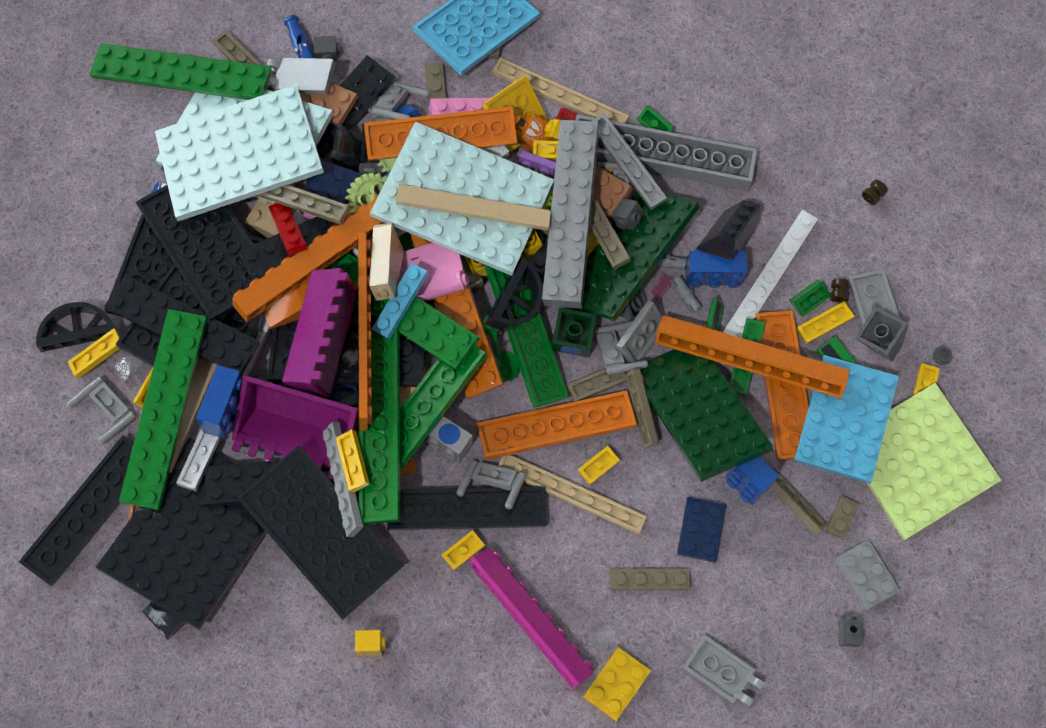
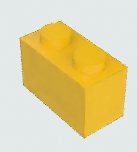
[355,630,386,657]

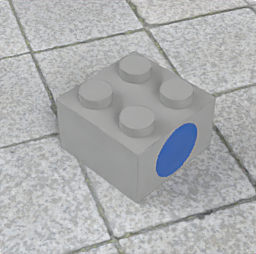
[427,416,473,464]

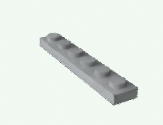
[591,113,667,210]
[323,422,363,537]

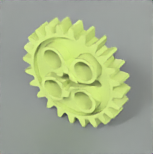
[345,173,387,215]

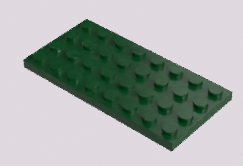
[580,191,700,322]
[640,349,773,482]

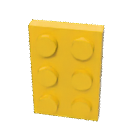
[583,647,651,722]

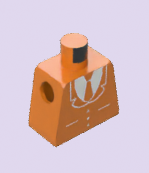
[514,115,551,154]

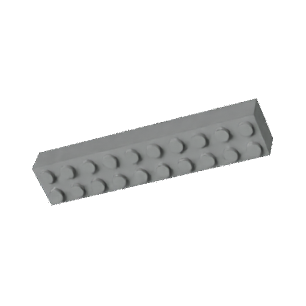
[576,114,757,191]
[542,120,599,308]

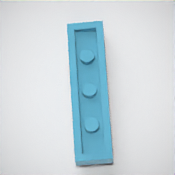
[372,263,429,340]

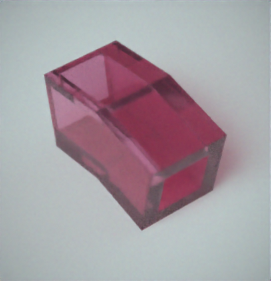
[651,274,672,301]

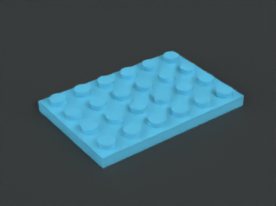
[413,0,540,75]
[794,355,899,484]

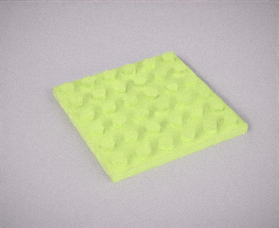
[866,383,1001,540]

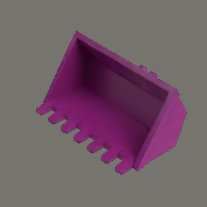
[282,268,359,400]
[232,375,359,481]

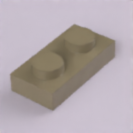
[825,496,859,540]

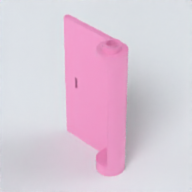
[397,243,469,302]

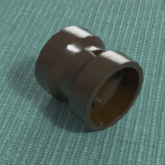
[862,180,888,205]
[829,279,850,303]

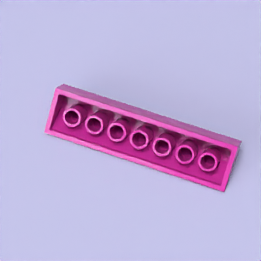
[470,548,593,691]

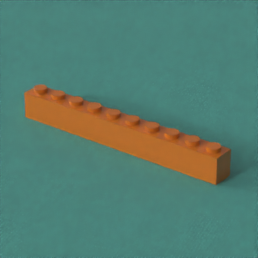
[232,194,386,322]
[655,315,850,399]

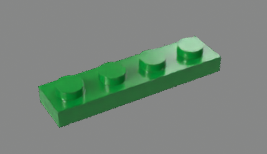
[729,318,765,396]

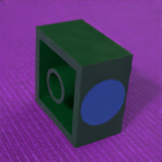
[552,308,597,357]

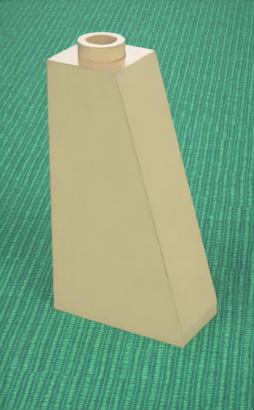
[370,223,404,301]

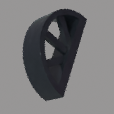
[484,257,543,330]
[36,302,116,352]

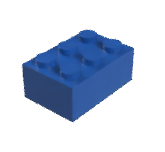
[685,251,748,288]
[196,365,243,439]
[725,456,779,505]

